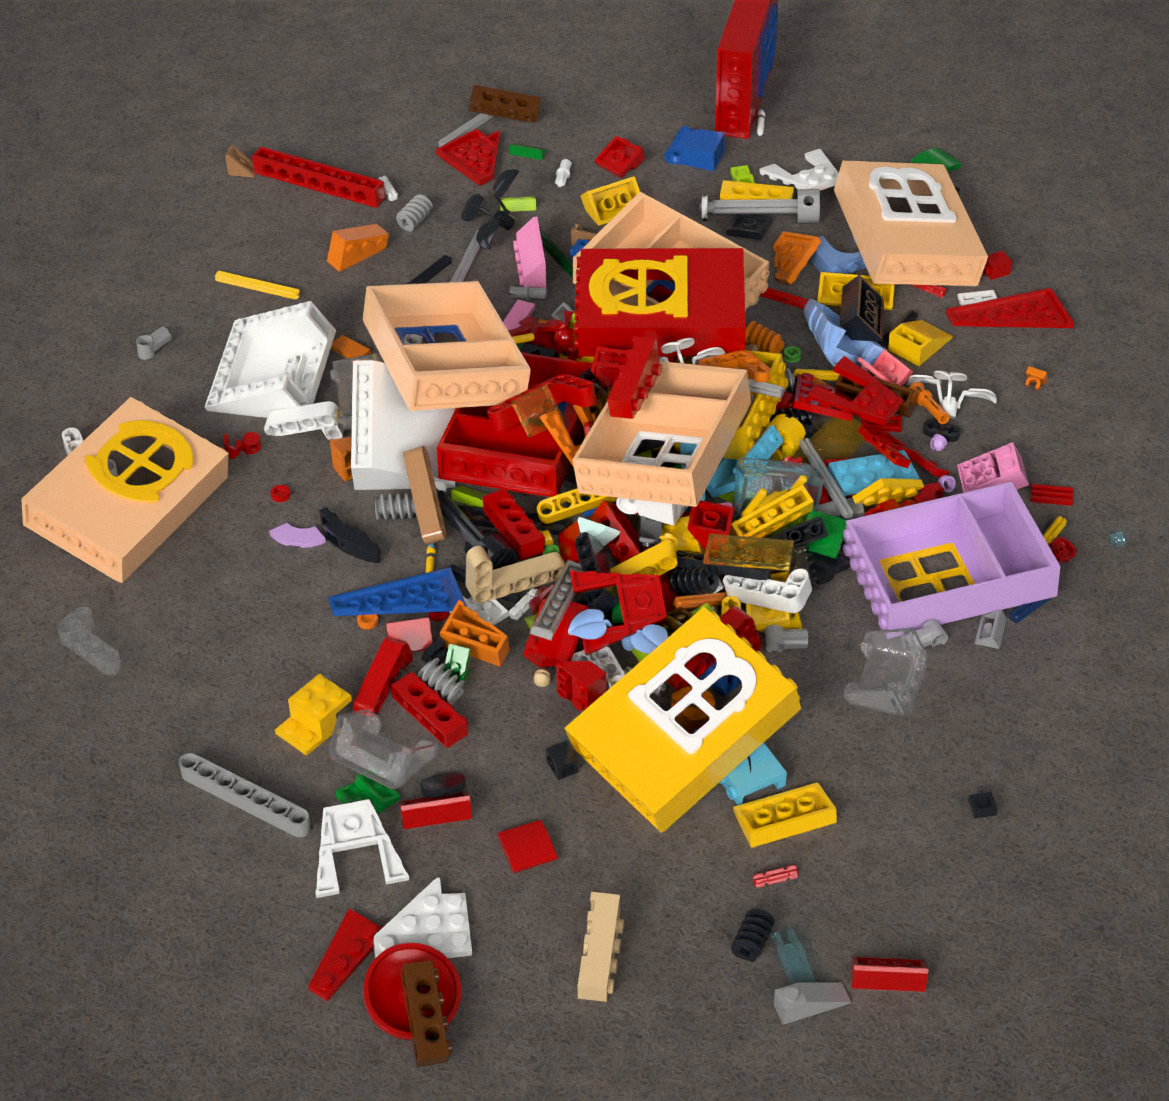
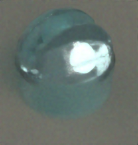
[1109,531,1126,548]

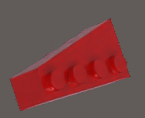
[607,336,663,419]

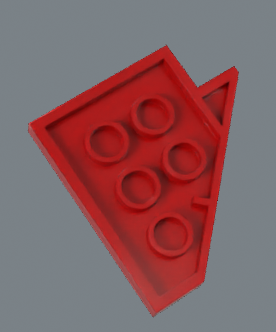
[436,129,500,186]
[793,373,860,421]

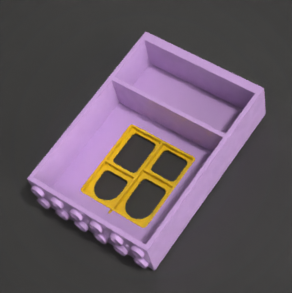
[843,482,1060,637]

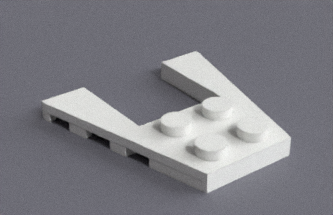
[760,149,839,191]
[316,799,409,898]

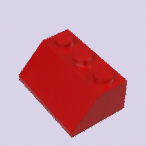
[523,599,589,668]

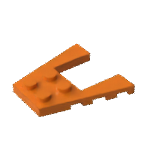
[540,405,596,467]

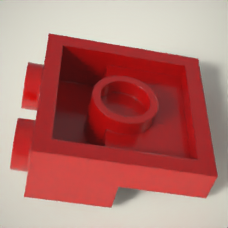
[594,136,645,179]

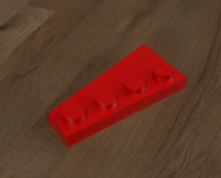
[308,909,382,1001]

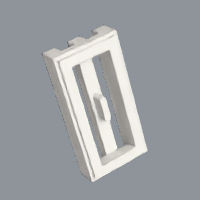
[957,290,997,306]

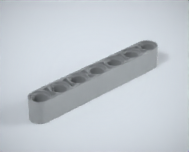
[179,753,311,837]

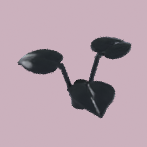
[461,169,520,249]

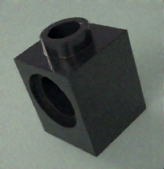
[546,741,579,781]

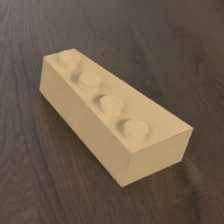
[577,892,624,1002]

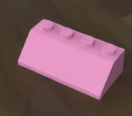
[513,217,546,288]

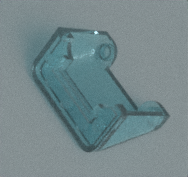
[733,458,825,525]

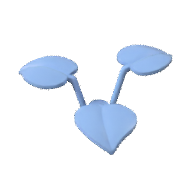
[568,600,668,654]

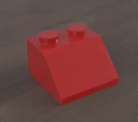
[687,500,734,553]

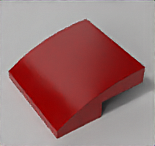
[497,820,557,874]

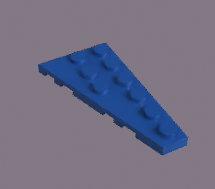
[328,567,466,616]

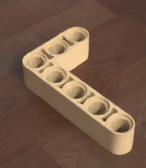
[466,546,565,603]

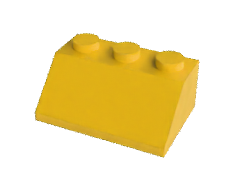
[580,176,640,226]

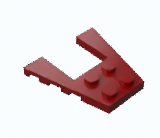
[806,356,904,426]
[858,425,950,477]
[570,570,667,656]

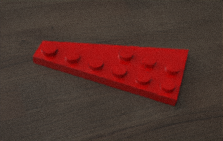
[946,288,1074,328]

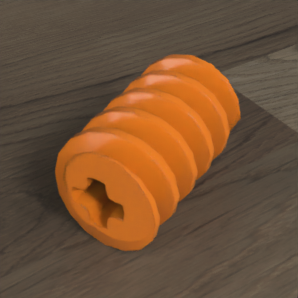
[745,321,784,354]

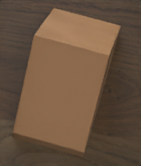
[225,144,256,177]

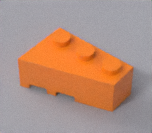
[327,224,389,272]
[330,437,353,481]
[440,600,510,667]

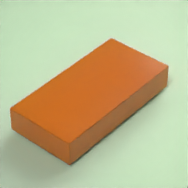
[331,335,371,361]

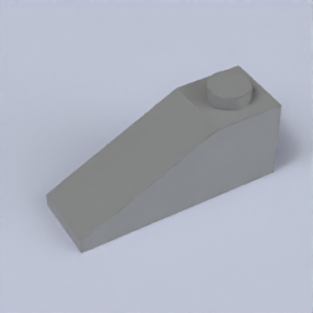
[774,982,851,1025]

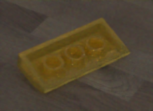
[795,417,866,475]
[703,534,794,571]

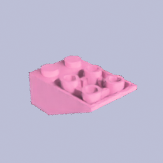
[957,442,1029,493]

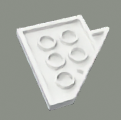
[374,878,472,958]

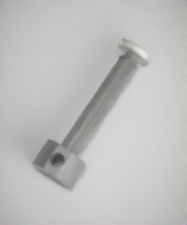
[699,189,820,224]

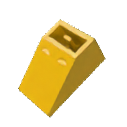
[888,320,953,366]

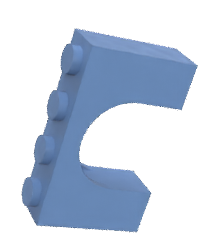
[809,236,867,274]

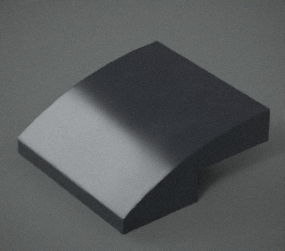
[789,550,850,585]

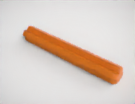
[673,592,727,609]

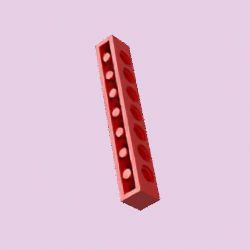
[252,147,385,208]
[589,500,691,627]

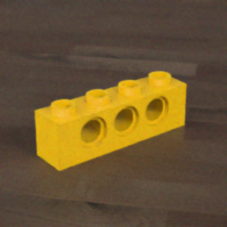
[720,180,794,200]
[730,485,814,549]

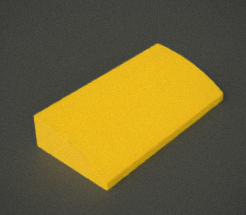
[817,272,895,310]
[733,782,837,848]

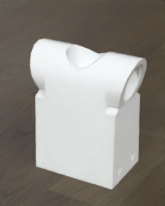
[616,498,688,526]

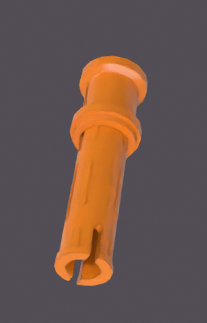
[909,381,950,424]

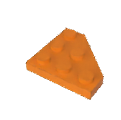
[773,231,822,285]

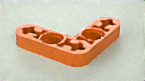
[698,350,770,382]

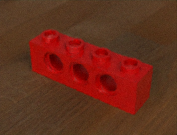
[483,488,545,561]
[391,672,468,748]

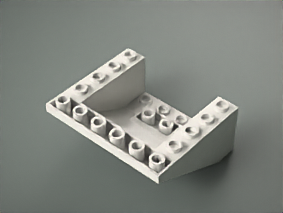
[204,301,336,418]
[351,360,455,490]

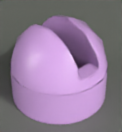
[930,434,947,451]
[938,475,956,492]

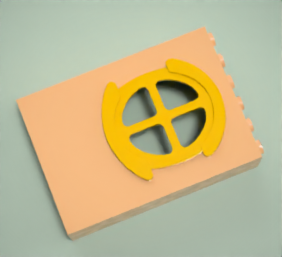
[21,397,229,583]

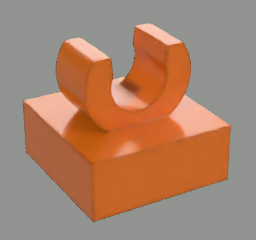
[1025,366,1048,390]

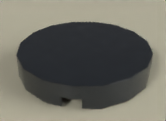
[420,773,466,798]

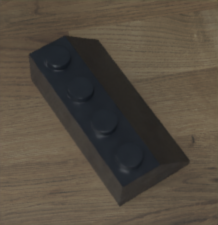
[840,275,884,342]

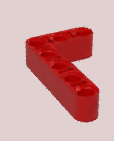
[487,374,598,431]
[665,606,761,691]

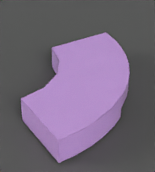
[269,523,326,548]

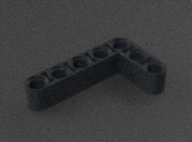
[575,532,618,615]

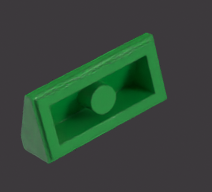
[509,143,547,160]

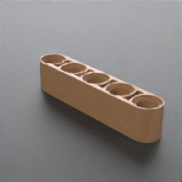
[403,445,447,545]

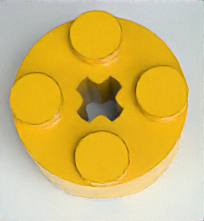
[763,414,806,461]

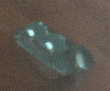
[773,929,815,985]

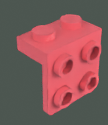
[858,350,913,386]

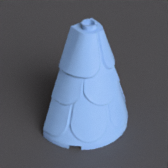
[804,298,887,369]

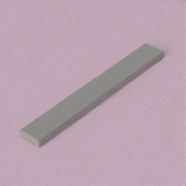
[530,560,582,640]

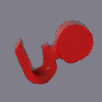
[223,432,261,459]

